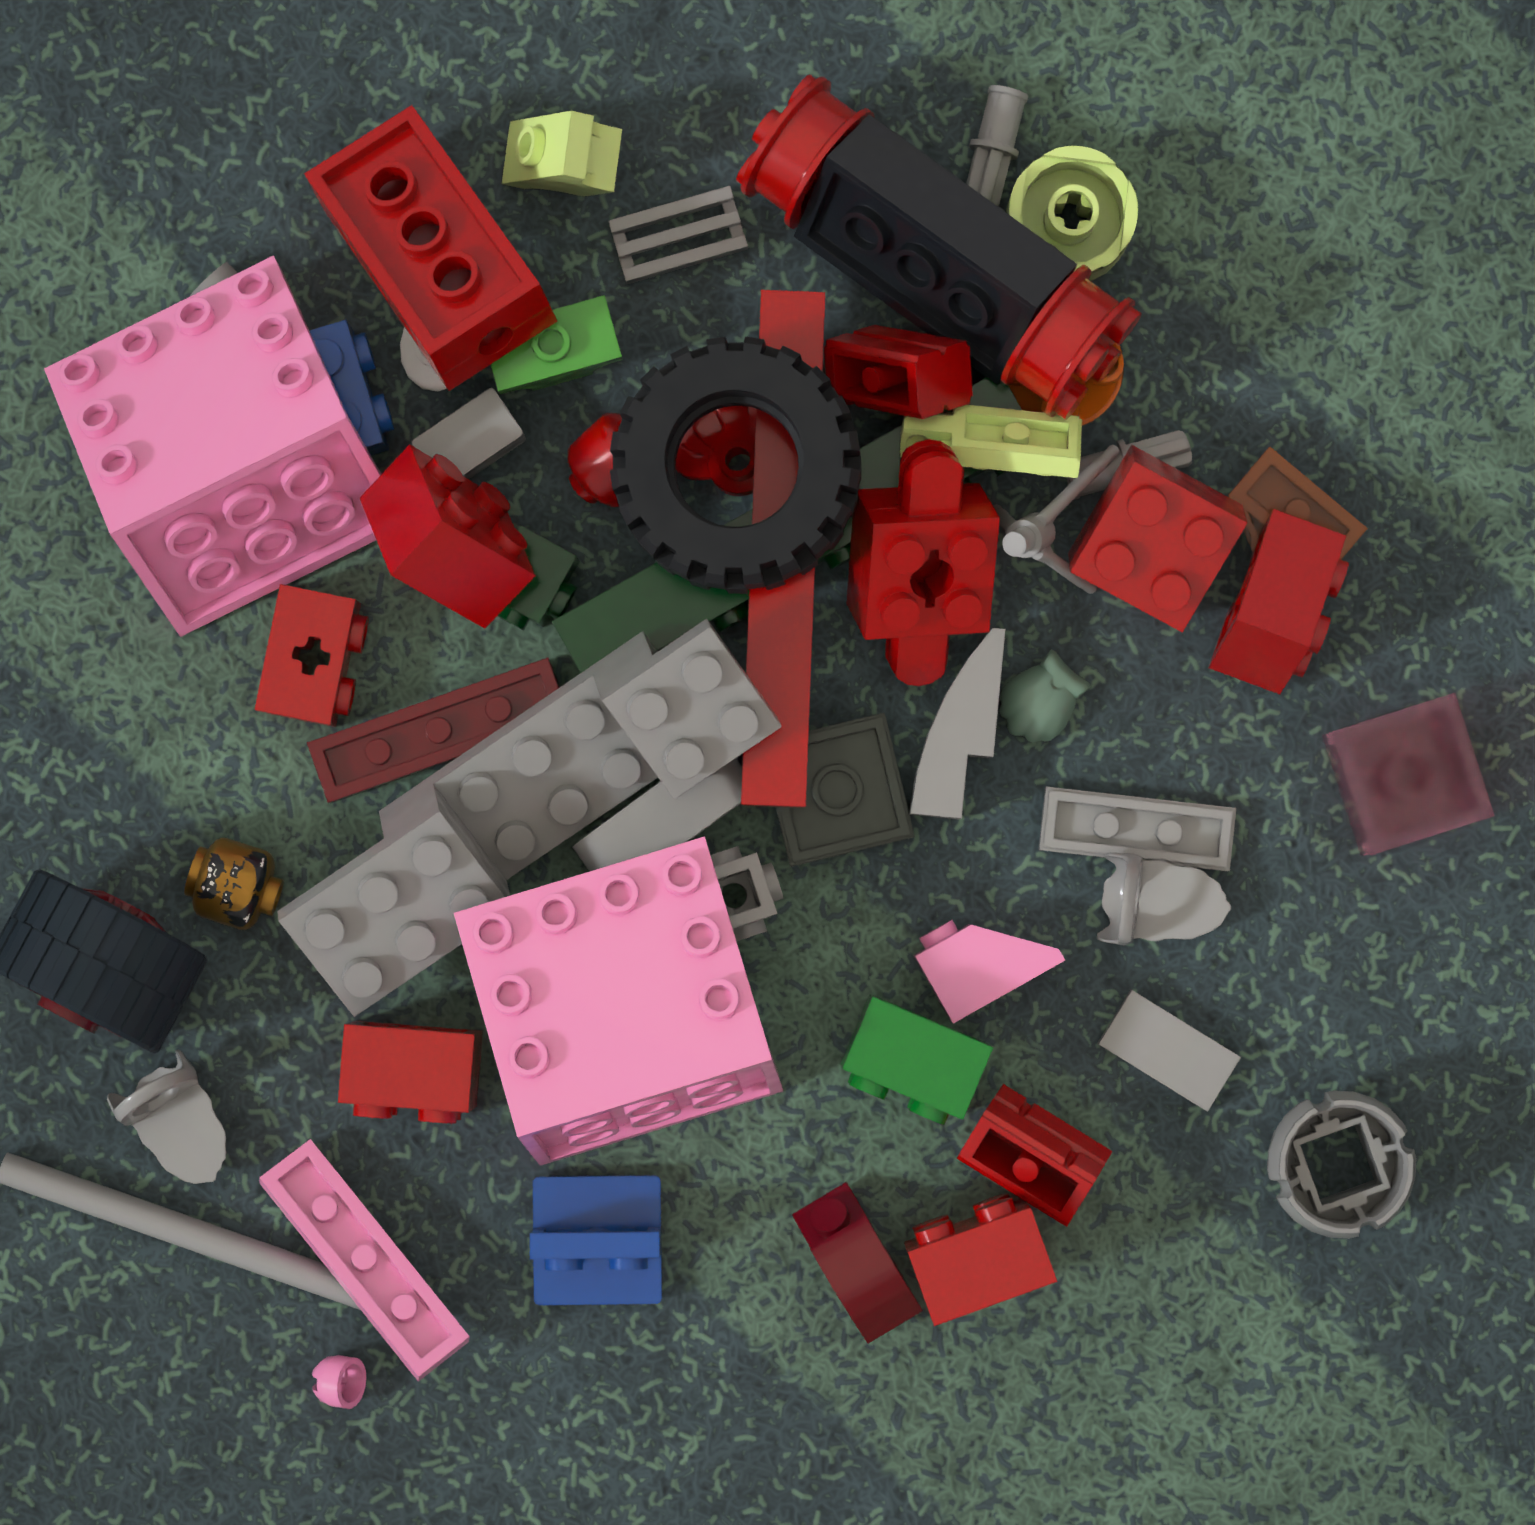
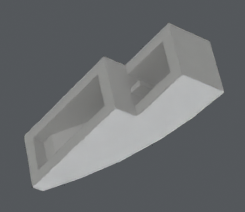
[909,628,1006,820]

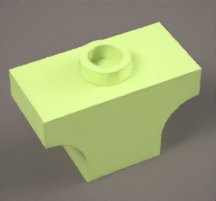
[502,111,622,196]

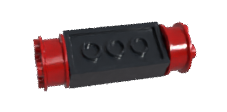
[736,74,1142,420]

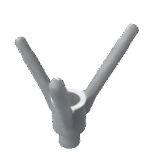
[993,445,1119,594]

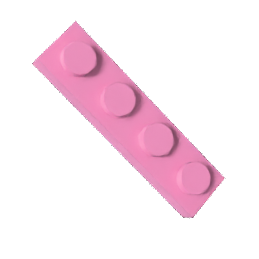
[259,1139,470,1381]

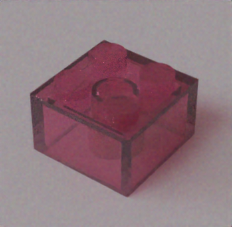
[1322,693,1495,856]

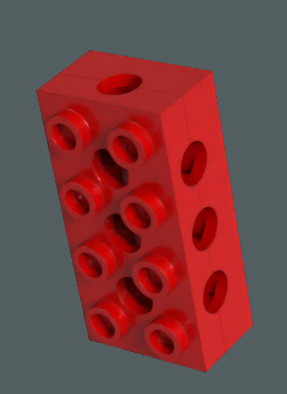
[304,105,557,391]

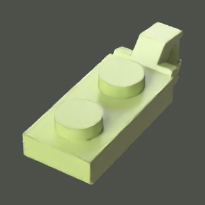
[900,405,1082,478]

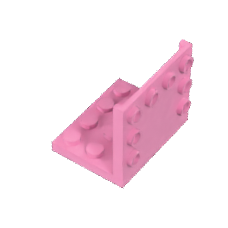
[44,255,381,637]
[454,836,783,1166]

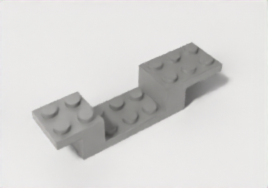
[277,618,782,1017]

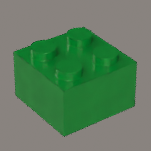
[840,994,993,1125]

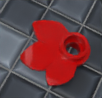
[675,406,756,496]

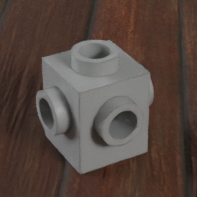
[711,846,784,941]

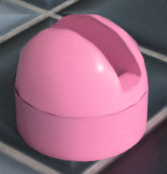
[312,1355,366,1409]

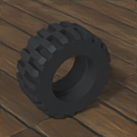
[610,336,861,594]

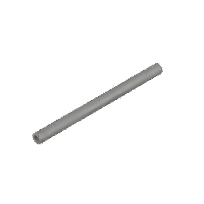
[0,1152,360,1310]

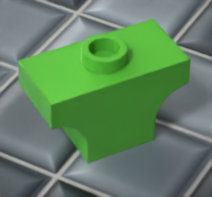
[491,295,623,394]

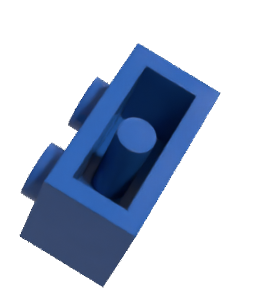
[309,320,395,455]

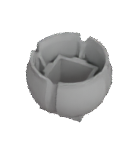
[1267,1090,1416,1239]

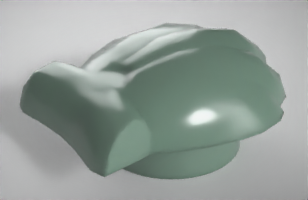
[999,649,1091,743]

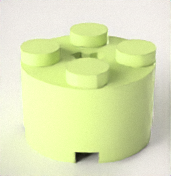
[1006,146,1138,281]

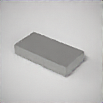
[1097,990,1241,1112]

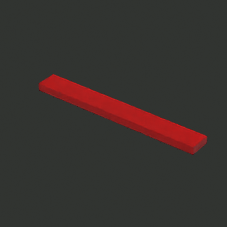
[741,290,825,808]

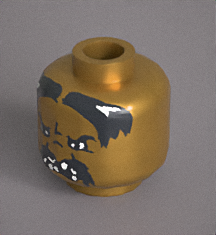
[184,838,284,930]

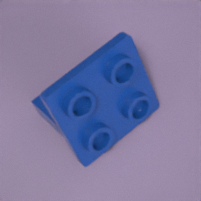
[530,1175,662,1305]

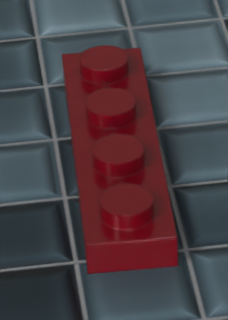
[307,657,559,803]

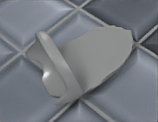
[1097,853,1231,946]
[107,1049,227,1184]

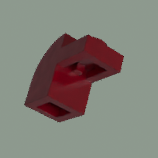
[792,1182,923,1344]

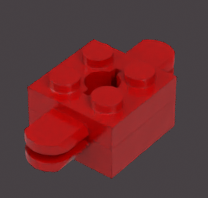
[846,439,1000,686]

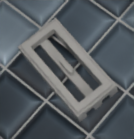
[608,186,748,284]

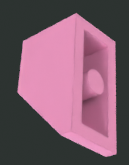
[913,920,1065,1024]

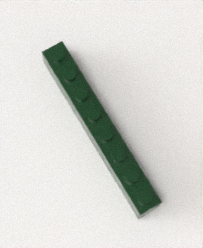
[552,378,1022,673]

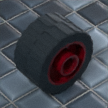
[0,869,207,1054]

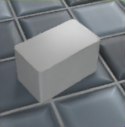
[412,388,526,479]

